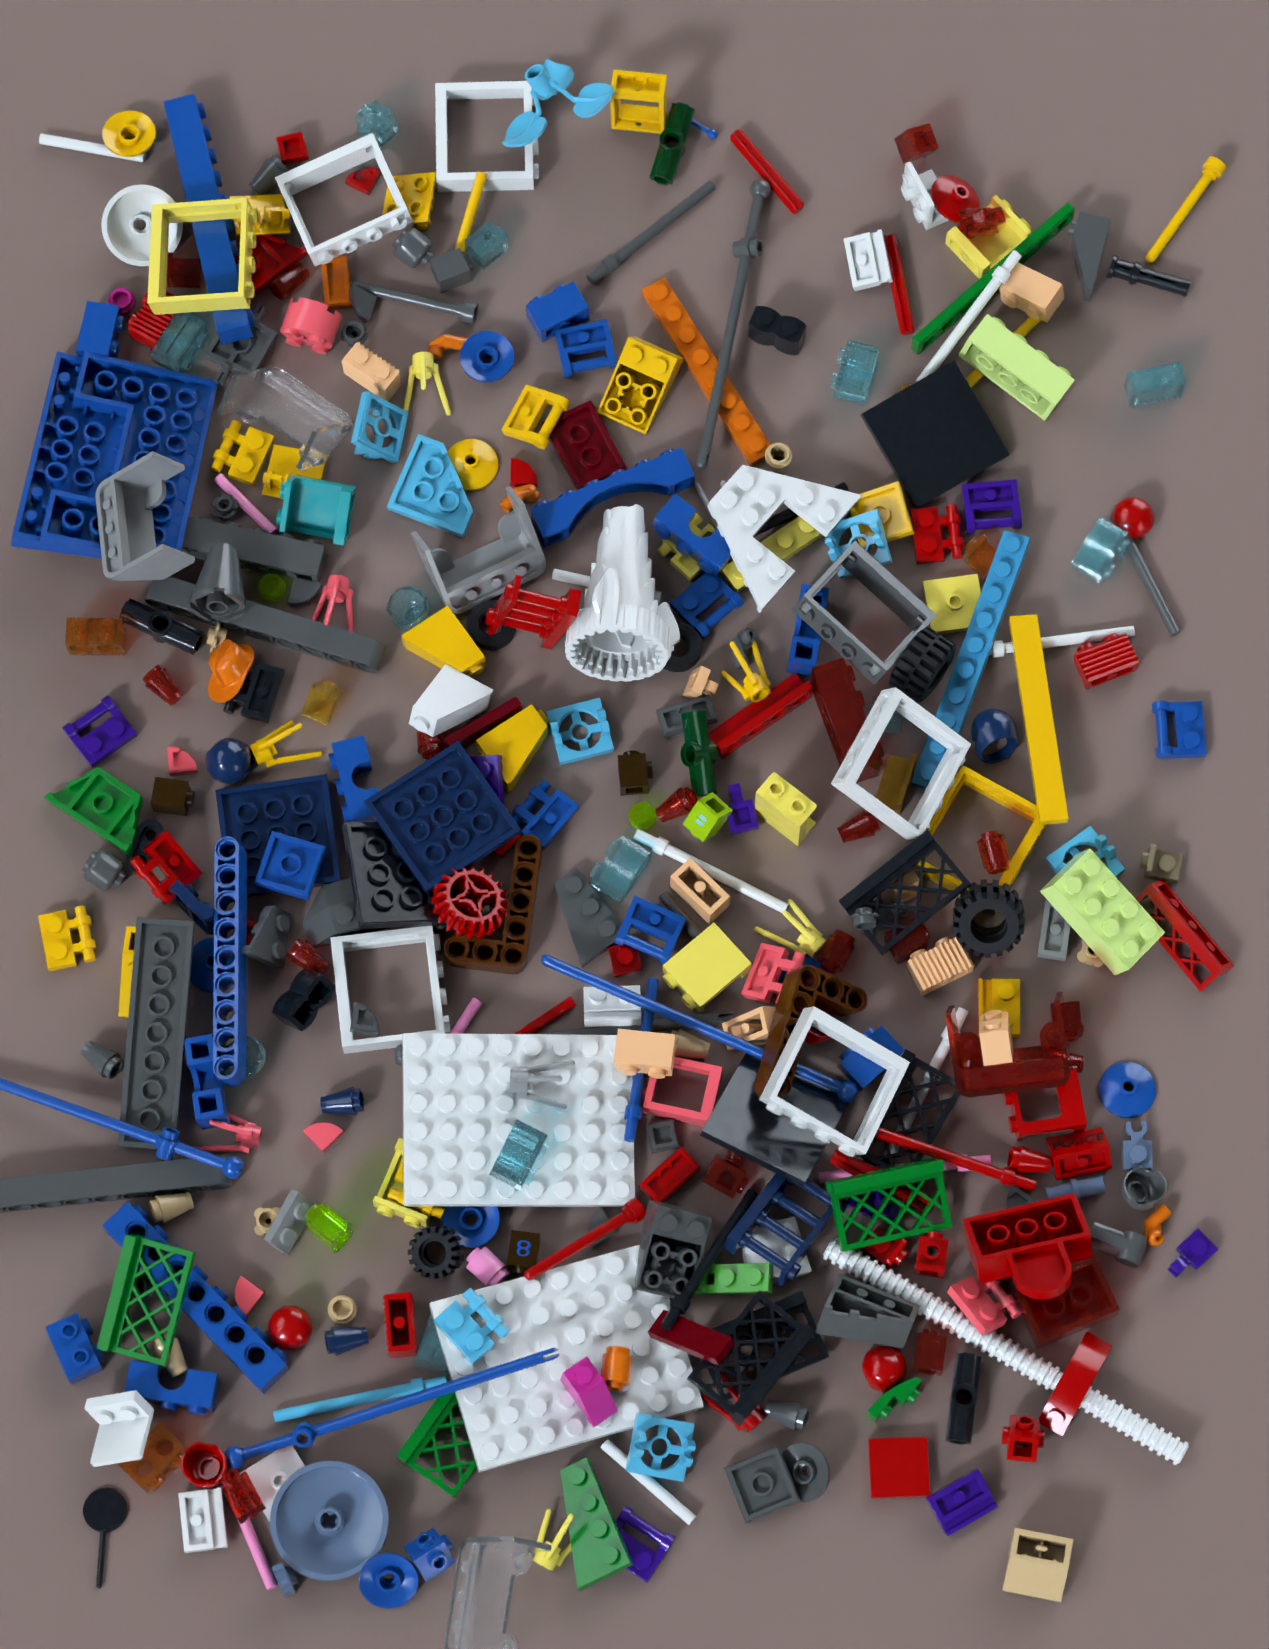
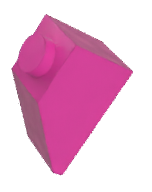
[560,1357,618,1428]

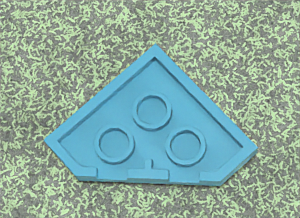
[387,434,474,538]

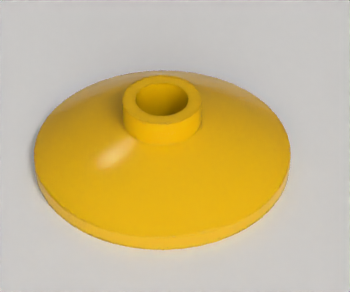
[102,110,156,157]
[448,439,498,491]

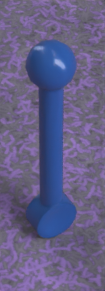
[691,119,718,139]

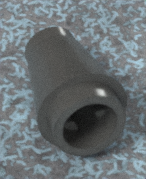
[249,156,289,195]
[81,1041,124,1079]
[764,1399,810,1431]

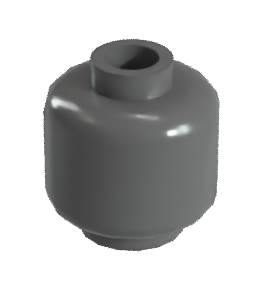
[392,228,433,268]
[82,850,125,891]

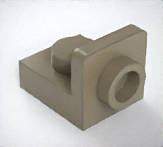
[1140,844,1182,883]

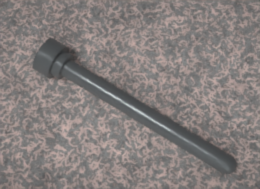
[351,281,478,325]

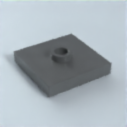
[724,1446,801,1524]

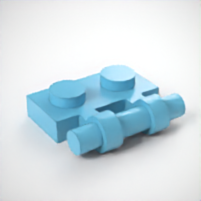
[433,1288,510,1365]

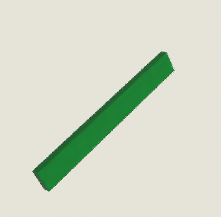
[911,202,1075,355]

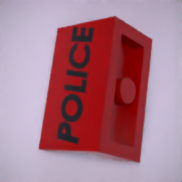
[1046,1127,1112,1180]

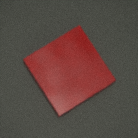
[868,1437,930,1499]

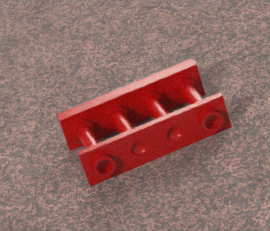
[485,575,582,649]

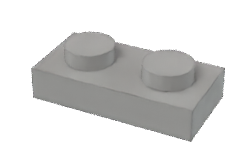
[1037,900,1070,961]
[263,1189,316,1255]

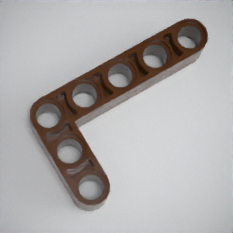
[444,834,542,974]
[754,965,868,1098]

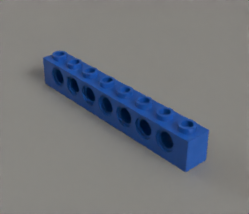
[102,1201,289,1394]

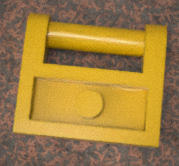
[501,385,570,450]

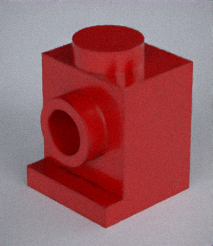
[914,1232,949,1279]

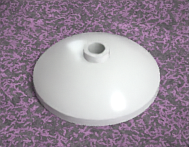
[101,184,183,266]

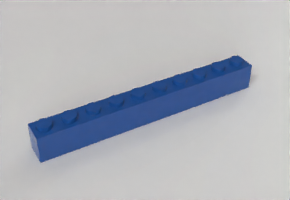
[163,94,256,345]

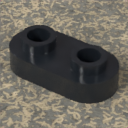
[126,820,164,874]

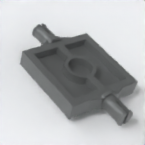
[204,304,278,386]

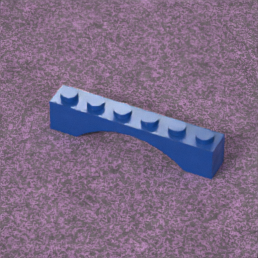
[530,448,695,547]

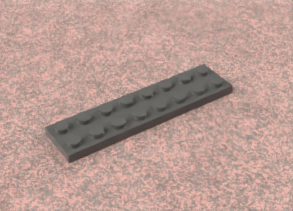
[118,917,195,1149]

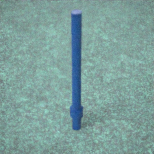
[624,978,659,1142]

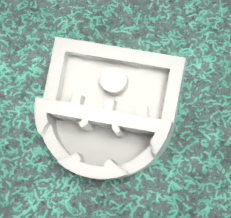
[742,1217,812,1284]

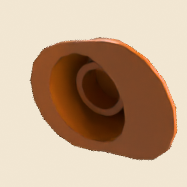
[208,639,254,703]

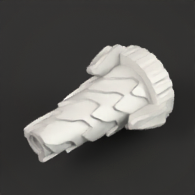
[565,504,680,682]

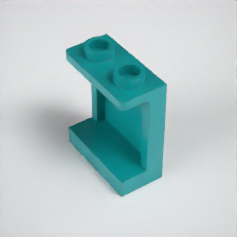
[276,474,356,546]

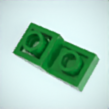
[866,1377,922,1423]

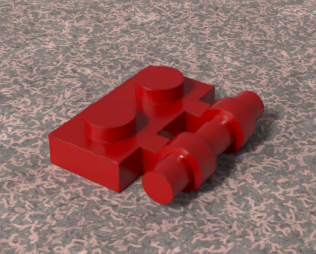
[910,504,965,564]
[130,830,202,905]

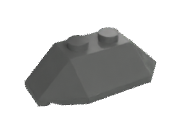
[302,878,388,950]

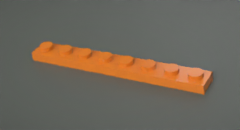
[641,277,770,467]

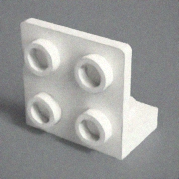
[901,161,949,230]
[84,1390,154,1467]

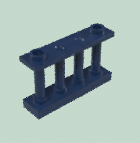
[725,1173,850,1287]

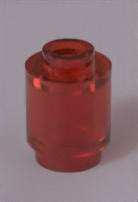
[977,830,1011,875]
[817,930,855,974]

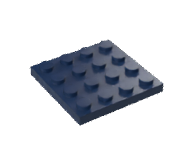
[364,741,521,894]
[215,774,341,897]

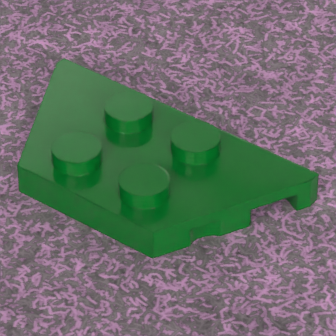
[44,767,143,856]

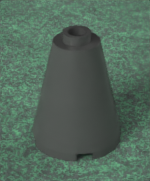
[190,542,246,622]

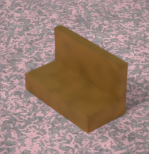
[876,753,917,815]

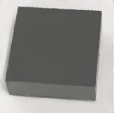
[646,1119,679,1154]

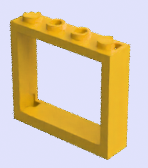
[911,765,1047,915]

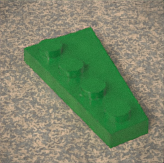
[560,1458,633,1591]

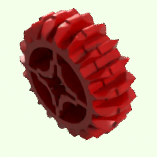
[431,864,508,940]

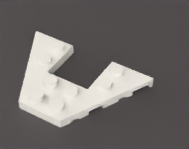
[707,465,861,613]

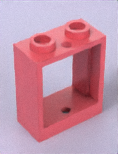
[641,1057,723,1127]

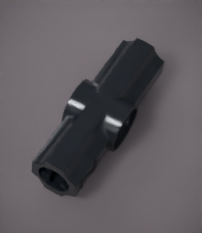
[119,598,204,655]
[945,1353,982,1445]

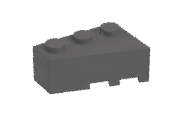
[815,1273,920,1348]

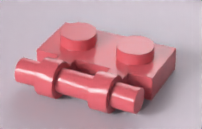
[741,943,806,1005]
[947,1276,1022,1336]

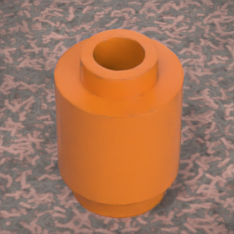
[601,1346,632,1391]

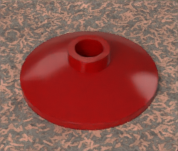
[930,175,980,223]

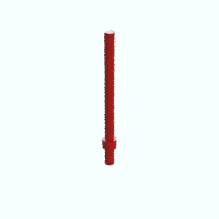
[874,1127,1037,1191]

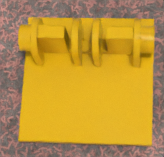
[382,172,437,230]
[229,194,290,236]
[262,444,327,499]

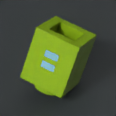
[683,792,733,842]

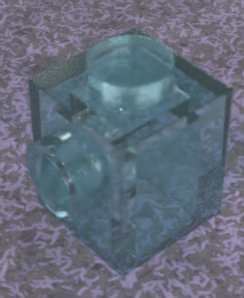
[465,220,508,270]

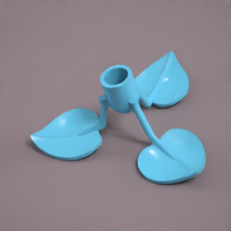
[502,59,615,147]

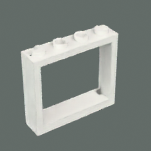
[435,81,539,192]
[275,133,413,267]
[831,687,971,840]
[330,926,451,1054]
[759,1006,910,1157]

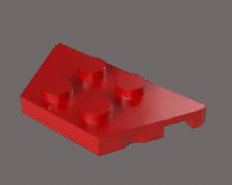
[235,234,308,300]

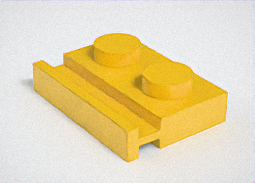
[978,978,1020,1037]

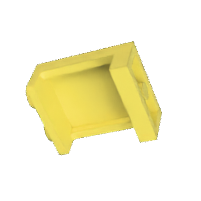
[945,195,1031,279]
[755,772,817,846]
[662,922,752,1013]
[373,1138,432,1228]

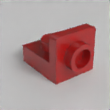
[861,1225,908,1270]

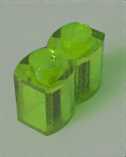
[305,1202,353,1253]

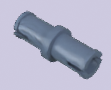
[1045,1175,1106,1201]

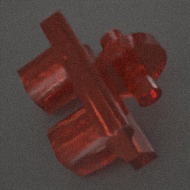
[958,207,1006,239]
[220,1468,266,1524]

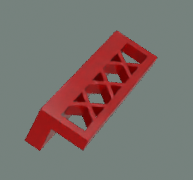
[709,673,813,759]
[1135,879,1235,992]

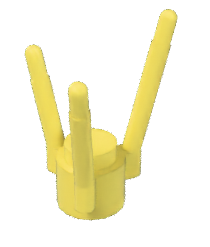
[403,352,451,416]
[754,899,827,957]
[532,1509,574,1571]

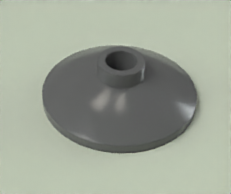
[782,1443,830,1502]

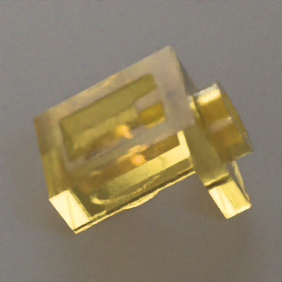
[301,680,343,725]

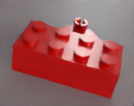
[963,1193,1092,1300]

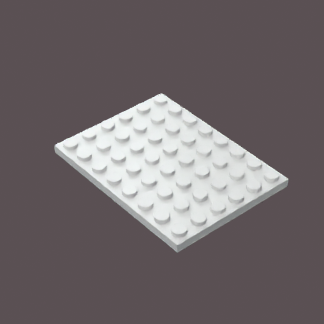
[402,1033,635,1207]
[429,1245,704,1472]

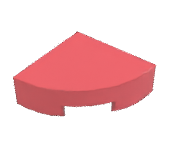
[167,746,198,776]
[303,1122,344,1153]
[235,1276,265,1317]

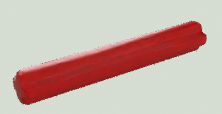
[730,129,804,214]
[884,234,915,335]
[830,1149,935,1213]

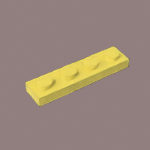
[721,516,823,593]

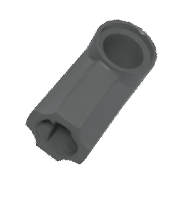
[1090,1222,1148,1268]

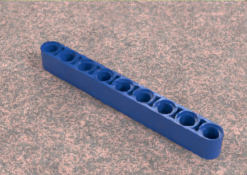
[213,836,247,1087]

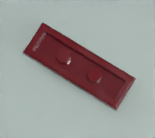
[445,697,522,748]
[647,1310,735,1366]

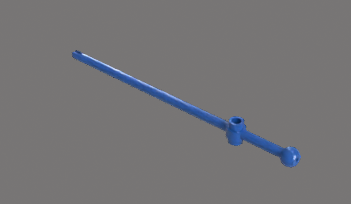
[541,955,859,1103]
[0,1078,244,1179]
[225,1348,559,1469]

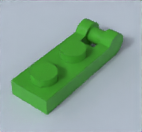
[694,1262,773,1296]

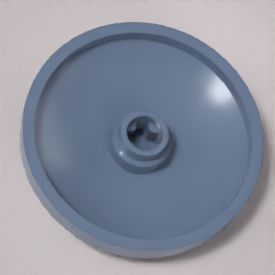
[270,1461,389,1581]

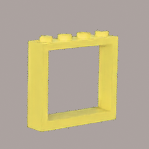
[147,198,257,315]

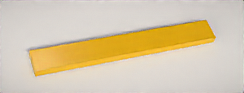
[1009,614,1069,825]

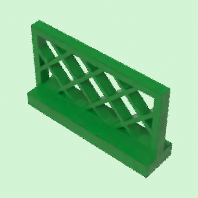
[825,1158,952,1251]
[97,1234,196,1366]
[396,1379,477,1499]

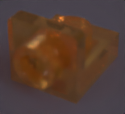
[964,534,996,580]

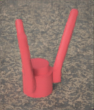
[311,575,354,632]
[193,1113,262,1154]

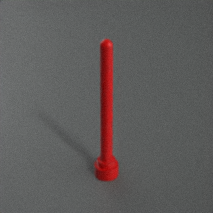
[524,1198,646,1280]

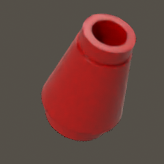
[1007,1145,1052,1173]

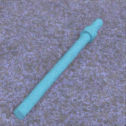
[273,1375,447,1422]

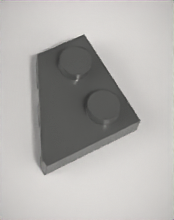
[241,906,291,969]

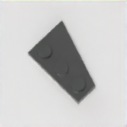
[554,868,621,968]

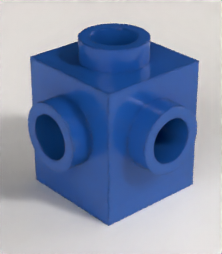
[404,1527,456,1582]

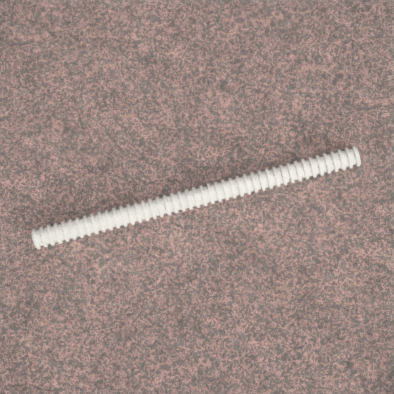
[823,1236,1189,1466]

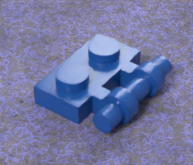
[512,779,580,850]

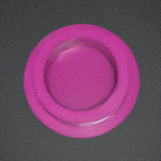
[108,288,135,315]

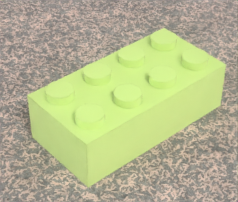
[958,314,1075,421]
[1040,848,1165,975]

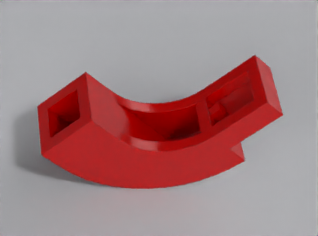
[1039,1331,1113,1436]

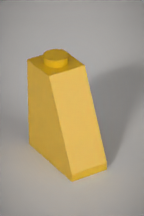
[401,605,486,678]
[476,704,549,792]

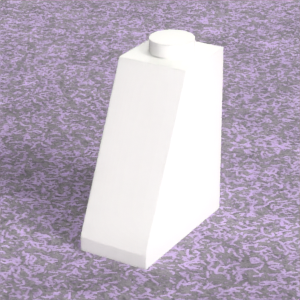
[409,664,494,737]

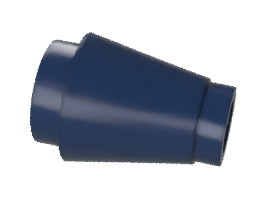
[320,1087,364,1115]
[324,1327,369,1356]

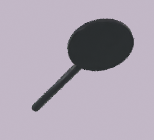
[83,1488,127,1588]

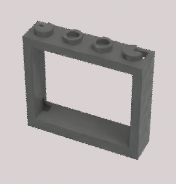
[791,541,937,685]

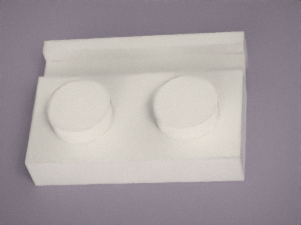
[844,229,893,291]
[583,985,641,1027]
[178,1487,228,1553]

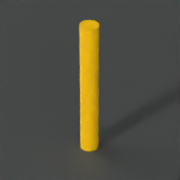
[454,171,488,252]

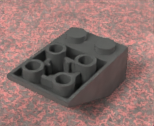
[634,1199,712,1299]

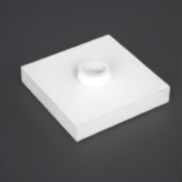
[240,1445,305,1522]

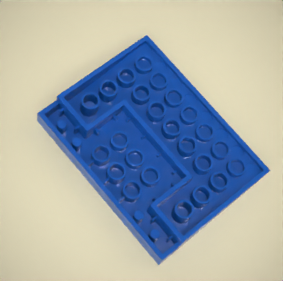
[11,351,218,558]

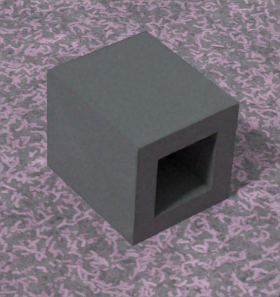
[430,247,473,293]

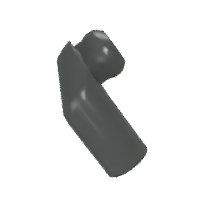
[730,628,756,670]

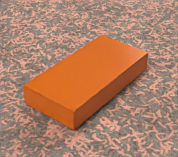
[321,255,352,310]

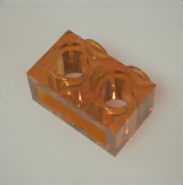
[65,617,126,655]
[119,1423,187,1494]

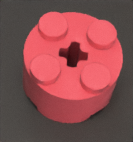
[280,298,342,355]

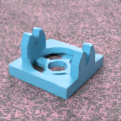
[351,391,409,464]
[825,509,892,579]
[546,698,614,765]
[1045,826,1125,877]
[625,1413,696,1482]

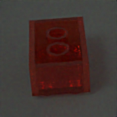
[1013,1256,1120,1349]

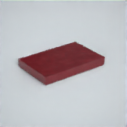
[542,400,627,490]

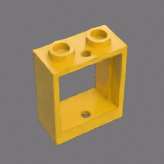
[610,69,668,134]

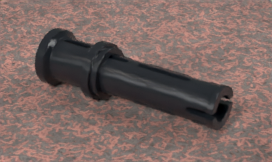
[1107,255,1191,297]

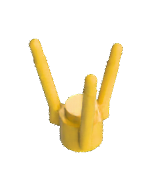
[721,641,772,702]
[250,720,323,768]

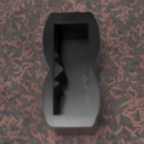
[748,306,806,355]
[272,968,335,1031]

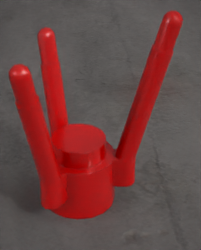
[701,1370,766,1433]

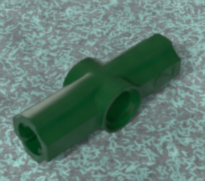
[650,102,695,186]
[680,710,718,797]

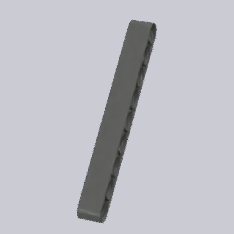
[145,577,387,673]
[0,1155,234,1213]

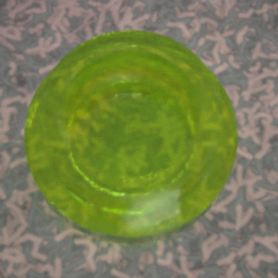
[258,574,286,601]
[628,802,656,830]

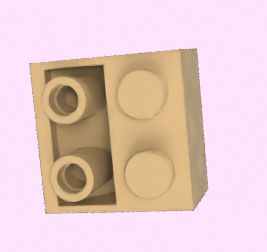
[1002,1528,1073,1603]

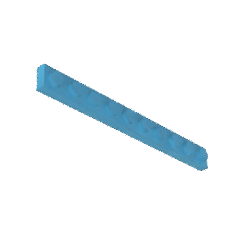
[912,530,1031,789]

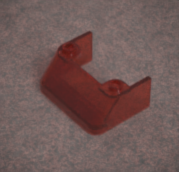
[945,992,1071,1097]

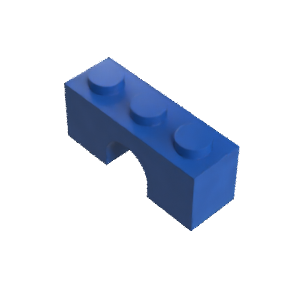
[652,494,732,577]
[787,584,829,677]
[328,735,378,822]
[184,1034,230,1130]
[125,1360,220,1416]

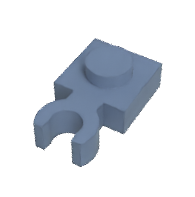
[1122,1121,1153,1171]
[271,1562,298,1598]

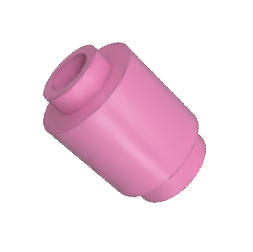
[466,1247,509,1287]

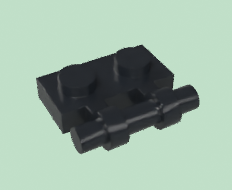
[223,662,285,723]

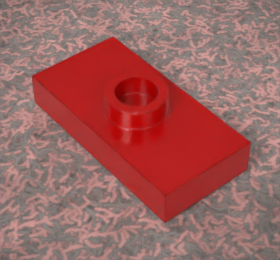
[639,1146,701,1203]

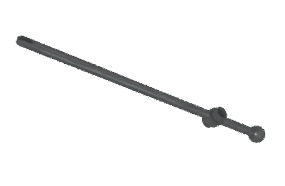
[697,179,771,469]
[394,1011,734,1066]

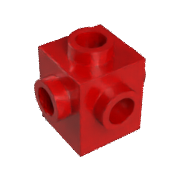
[1001,1415,1045,1463]

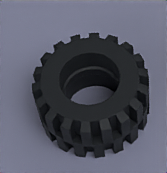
[889,627,956,703]
[953,879,1025,958]

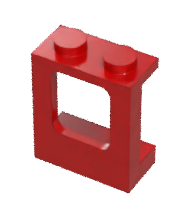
[1003,1069,1087,1141]

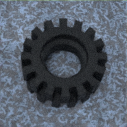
[408,1225,465,1279]

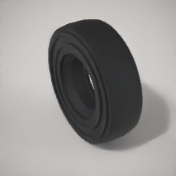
[467,600,516,650]
[664,622,702,672]

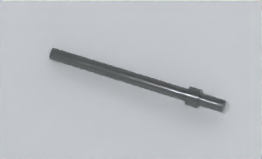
[587,181,716,284]

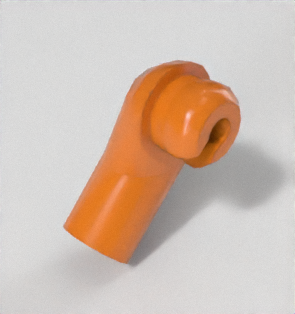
[427,334,467,360]
[499,484,540,513]
[1143,1204,1172,1246]

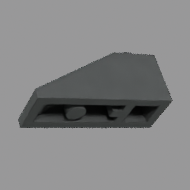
[1068,211,1111,302]

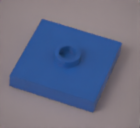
[254,831,326,901]

